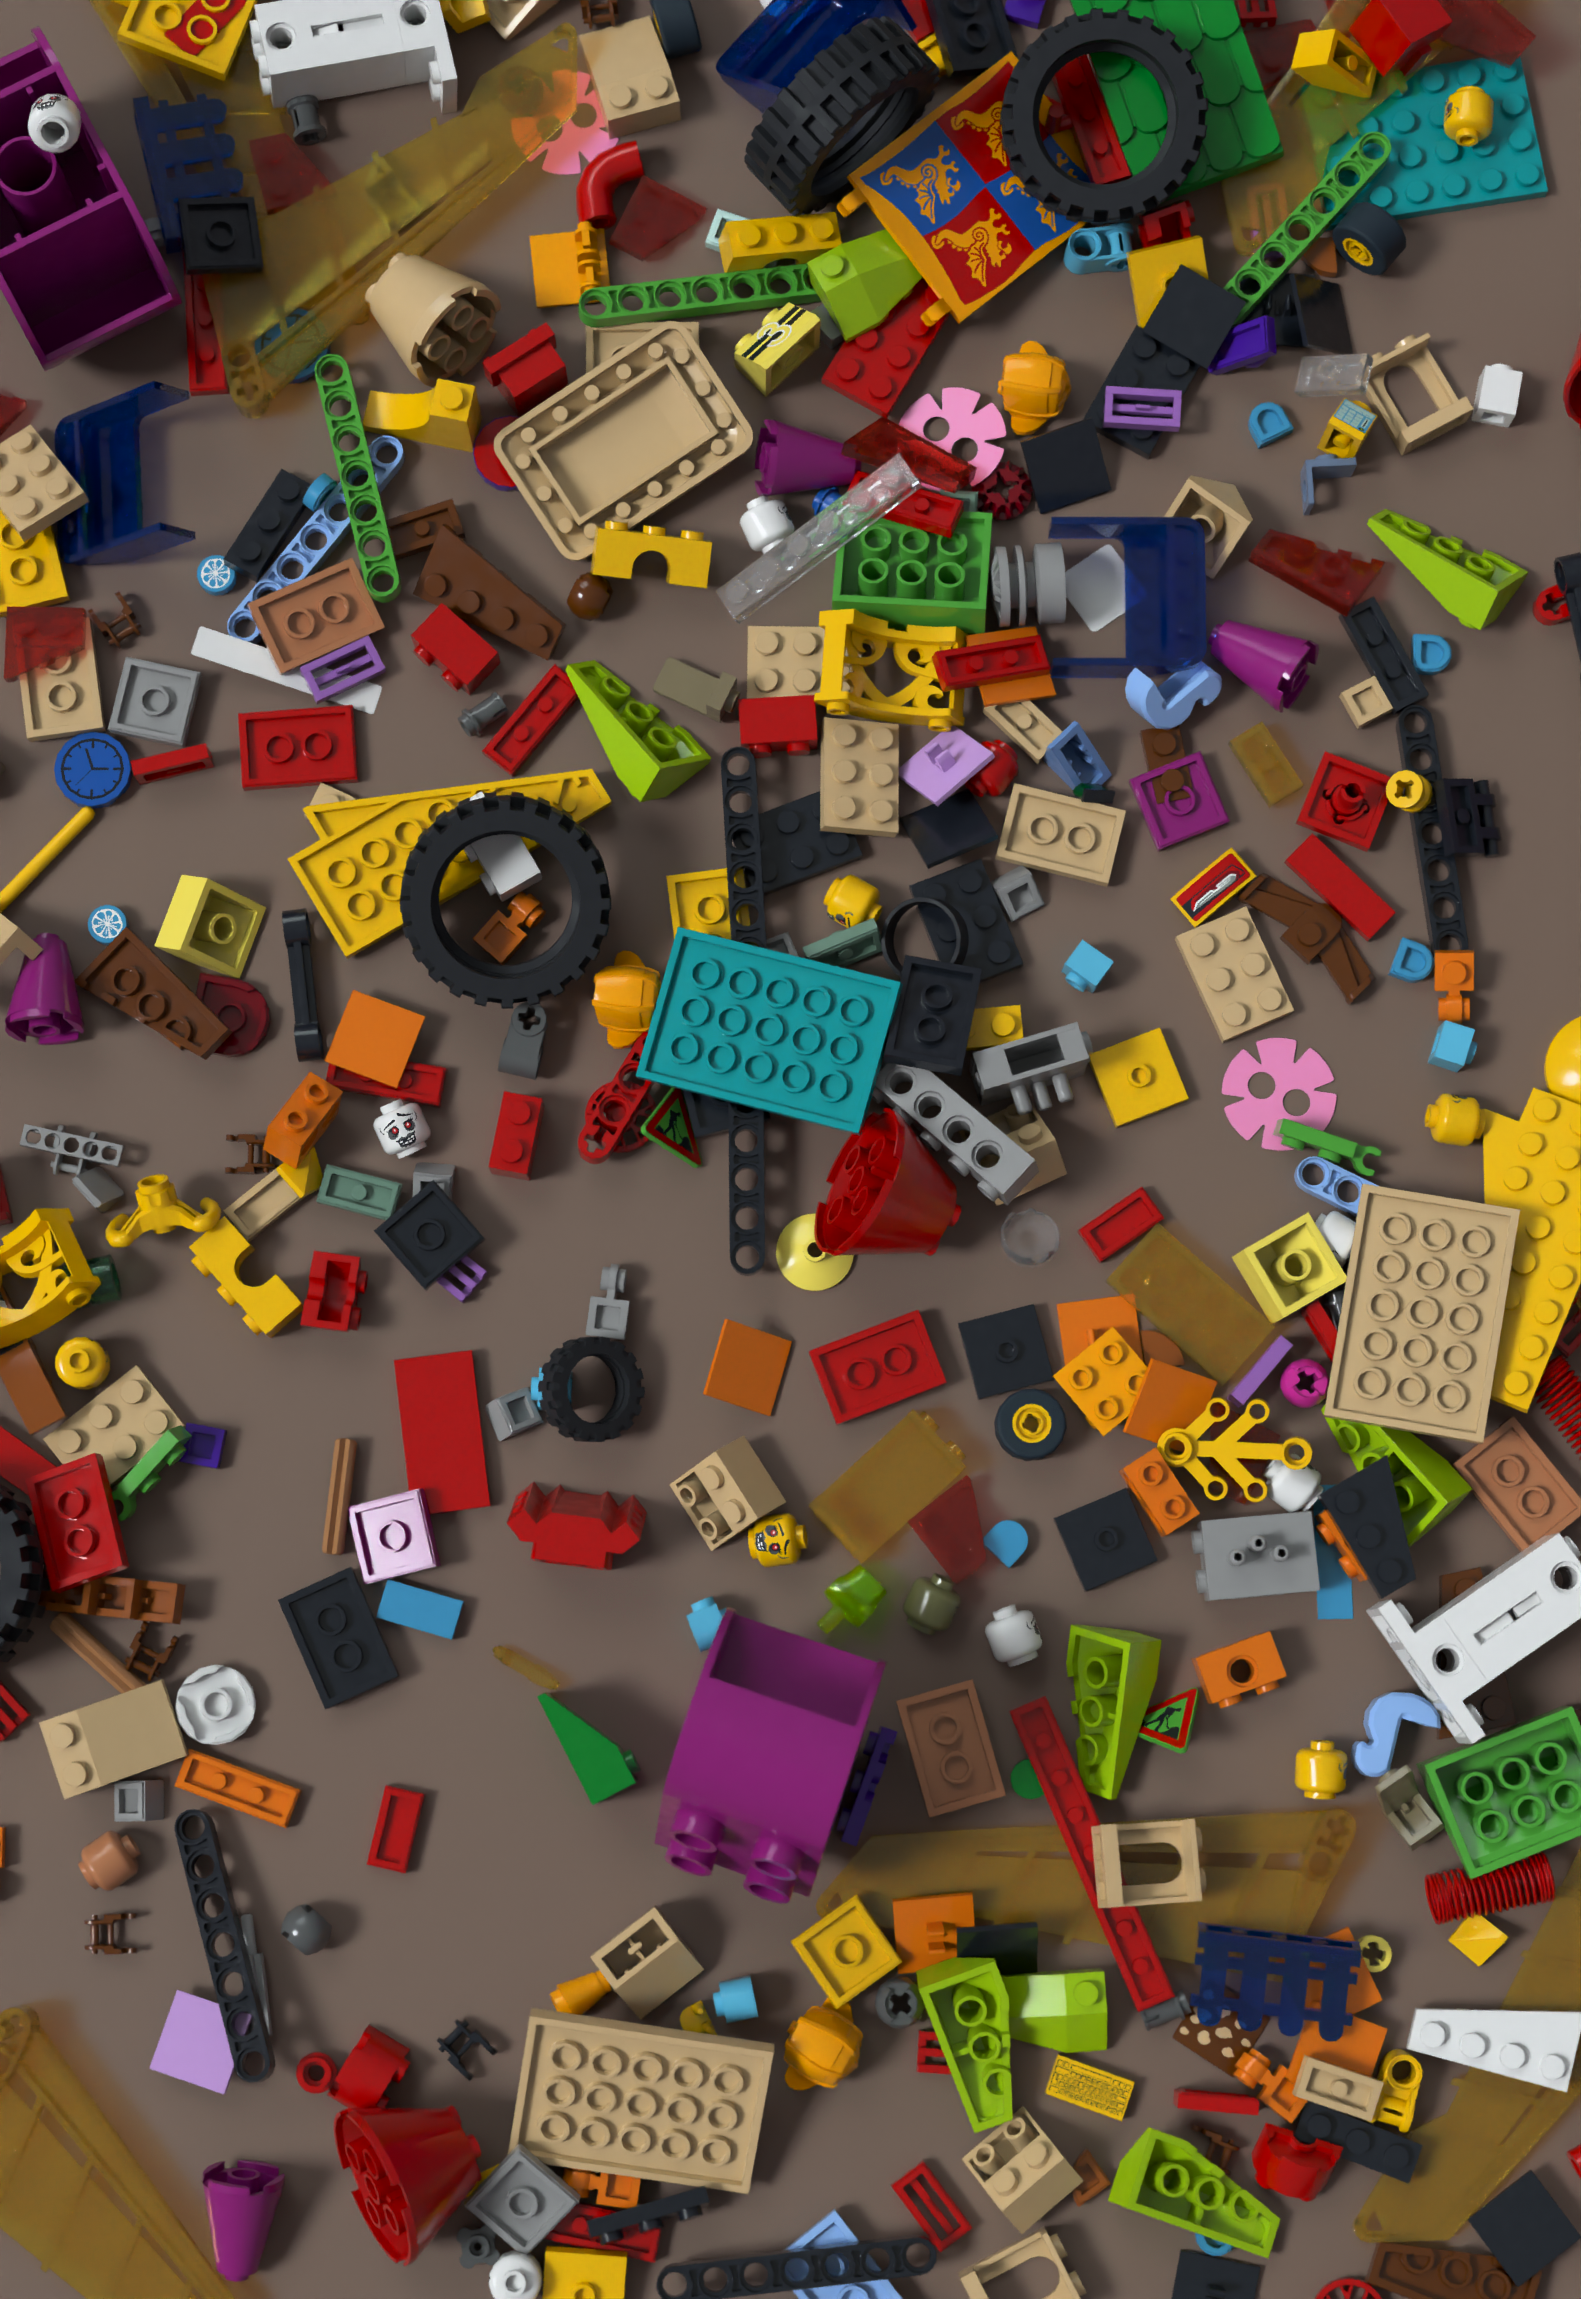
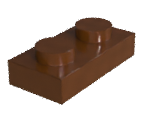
[386,499,465,560]
[1140,726,1194,804]

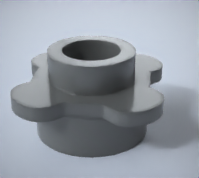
[457,2224,500,2269]

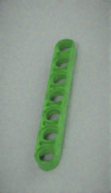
[1223,131,1391,327]
[578,263,821,328]
[315,354,402,603]

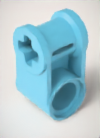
[1064,223,1134,275]

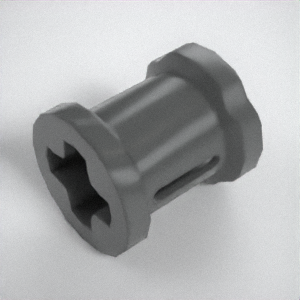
[286,95,327,146]

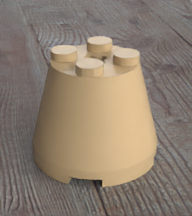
[365,252,501,387]

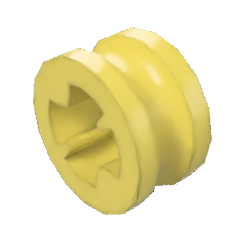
[1356,1935,1392,1973]

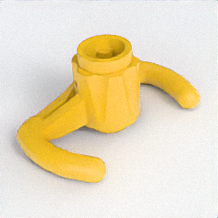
[105,1174,221,1248]

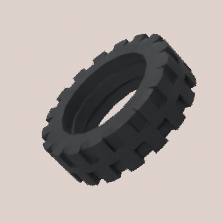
[538,1337,645,1442]

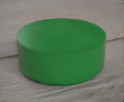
[1010,1759,1044,1799]

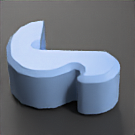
[1125,659,1222,730]
[1350,1692,1441,1777]

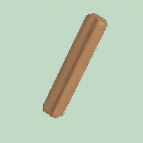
[322,1438,357,1555]
[50,1612,147,1694]

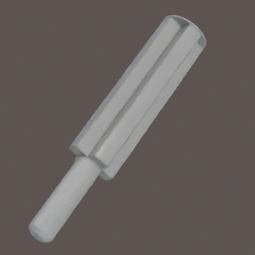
[241,1913,273,2037]

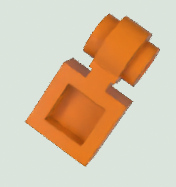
[473,892,546,965]
[1434,950,1474,1025]
[1233,2048,1308,2124]
[563,2168,641,2209]

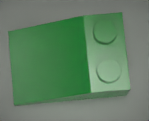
[537,1693,641,1805]

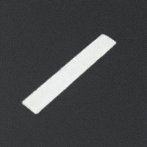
[191,626,382,714]

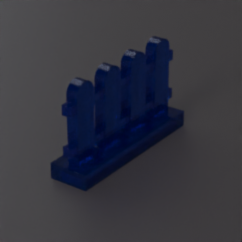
[133,93,243,254]
[1190,1922,1362,2042]

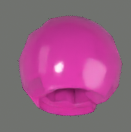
[1280,1359,1330,1408]

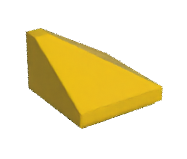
[276,1147,323,1198]
[1448,1913,1508,1967]

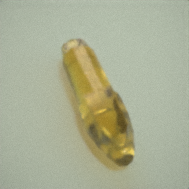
[492,1645,560,1690]

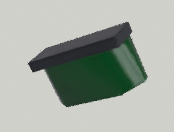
[1073,783,1116,804]

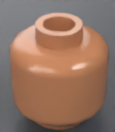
[78,1830,141,1891]

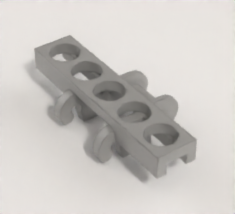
[19,1124,125,1175]

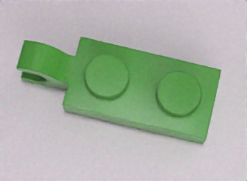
[1273,1118,1381,1176]
[112,1425,192,1521]

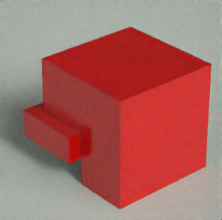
[1349,0,1453,77]
[482,322,568,417]

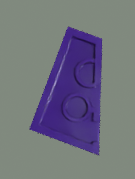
[836,1726,898,1846]

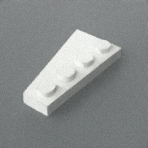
[1406,2008,1581,2092]

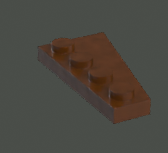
[413,524,566,660]
[75,927,233,1060]
[1437,1567,1517,1740]
[1365,2242,1543,2299]

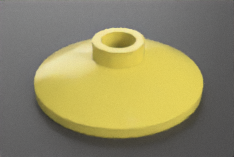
[776,1214,854,1291]

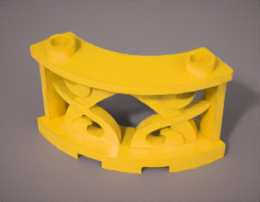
[814,609,968,732]
[0,1208,101,1349]

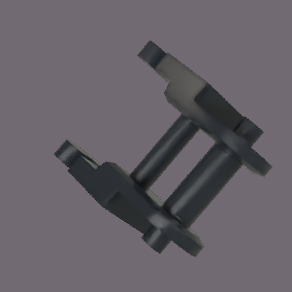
[437,2019,498,2081]

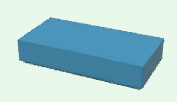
[376,1579,464,1640]

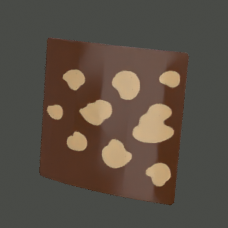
[1172,1978,1270,2077]

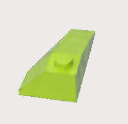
[1367,509,1528,630]
[565,660,712,802]
[1066,1624,1162,1800]
[1001,1968,1107,2053]

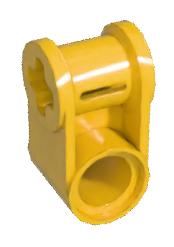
[1366,2049,1423,2133]

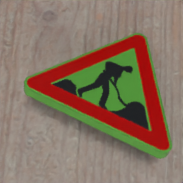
[641,1087,702,1168]
[1138,1688,1200,1754]

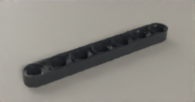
[1396,705,1468,957]
[721,746,767,949]
[728,1102,765,1276]
[174,1809,275,2082]
[656,2234,937,2299]

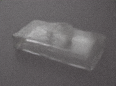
[1294,353,1373,397]

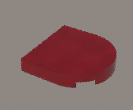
[185,973,271,1057]

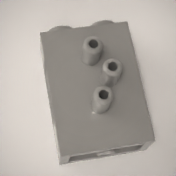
[969,1022,1093,1115]
[1191,1511,1320,1601]

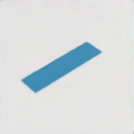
[1313,1485,1353,1619]

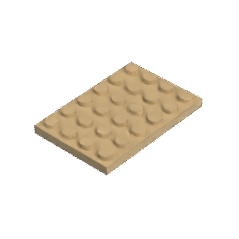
[1323,1184,1520,1444]
[508,2008,774,2194]

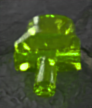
[816,1564,887,1635]

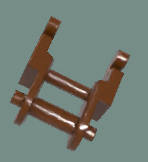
[580,0,619,30]
[88,591,141,649]
[225,1134,276,1175]
[124,1621,179,1682]
[85,1913,137,1955]
[1191,2124,1240,2175]

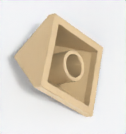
[1152,476,1253,579]

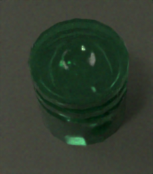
[63,1254,122,1311]

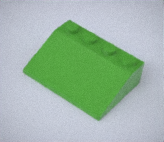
[832,505,993,634]
[1416,1706,1581,1879]

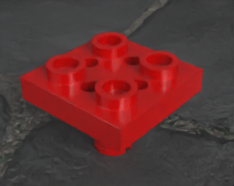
[1295,751,1391,852]

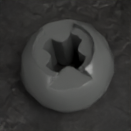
[281,1904,332,1955]
[875,1976,925,2029]

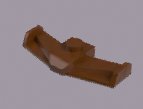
[1238,873,1375,1005]

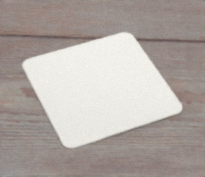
[1065,545,1147,632]

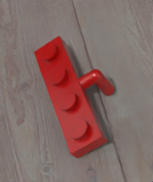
[1045,54,1131,184]

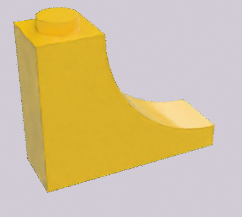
[363,378,482,453]

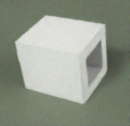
[1471,364,1523,428]

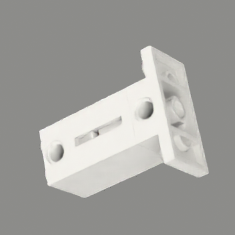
[249,0,457,114]
[1366,1533,1581,1744]

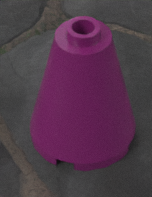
[755,419,861,496]
[1208,620,1319,713]
[5,933,84,1045]
[202,2160,285,2282]

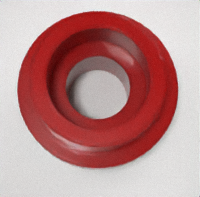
[296,2052,337,2094]

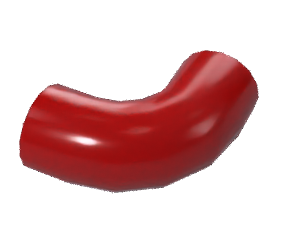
[576,140,645,230]

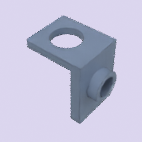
[1300,454,1357,515]

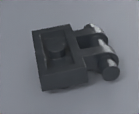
[1433,778,1501,858]

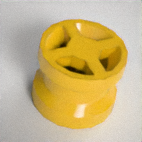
[1386,770,1432,813]

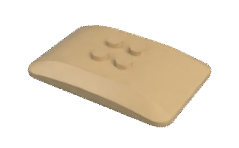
[494,321,753,561]

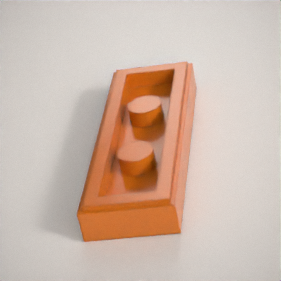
[174,1748,302,1828]

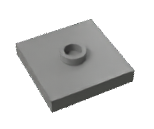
[108,657,202,748]
[464,2143,580,2255]

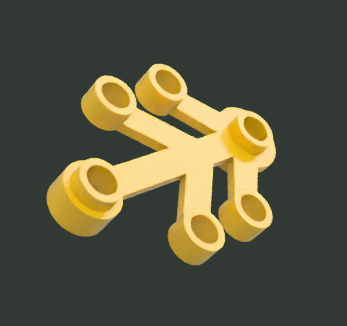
[1157,1397,1313,1502]

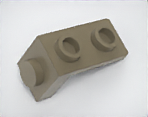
[653,657,741,723]
[1375,1765,1444,1851]

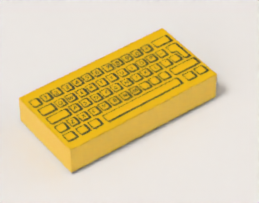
[1045,2054,1135,2121]

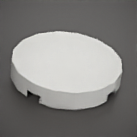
[175,1665,256,1746]

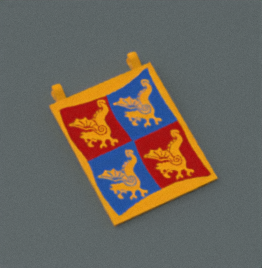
[836,51,1090,327]

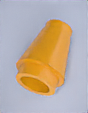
[549,1970,612,2015]

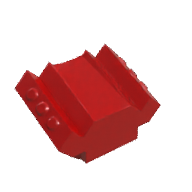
[507,1482,647,1571]

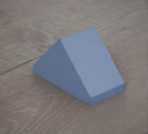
[1043,721,1112,790]

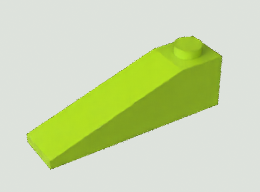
[807,229,923,343]
[1321,1405,1472,1547]
[916,1957,1013,2133]
[1108,2127,1280,2258]

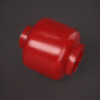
[965,739,1019,797]

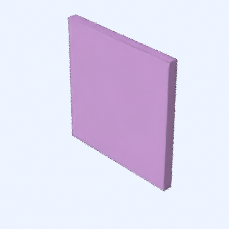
[899,726,995,807]
[149,1990,253,2094]

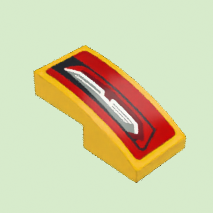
[1170,847,1257,928]

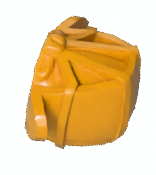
[997,341,1072,436]
[592,951,662,1049]
[784,1997,863,2091]

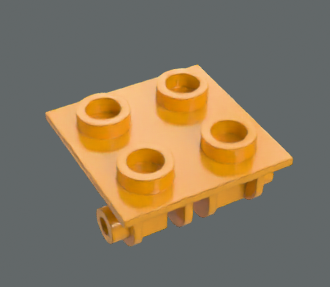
[529,221,610,308]
[1053,1327,1147,1437]

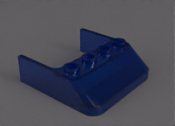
[716,0,917,113]
[54,381,196,566]
[1048,517,1207,678]

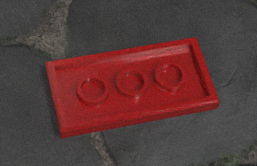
[394,1350,491,1515]

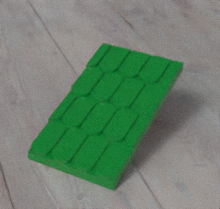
[1070,0,1284,203]

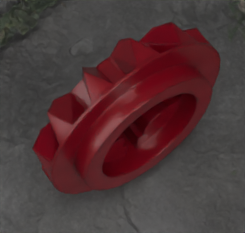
[972,460,1032,520]

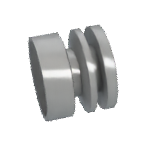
[990,542,1066,627]

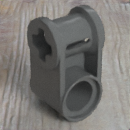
[498,1002,548,1080]

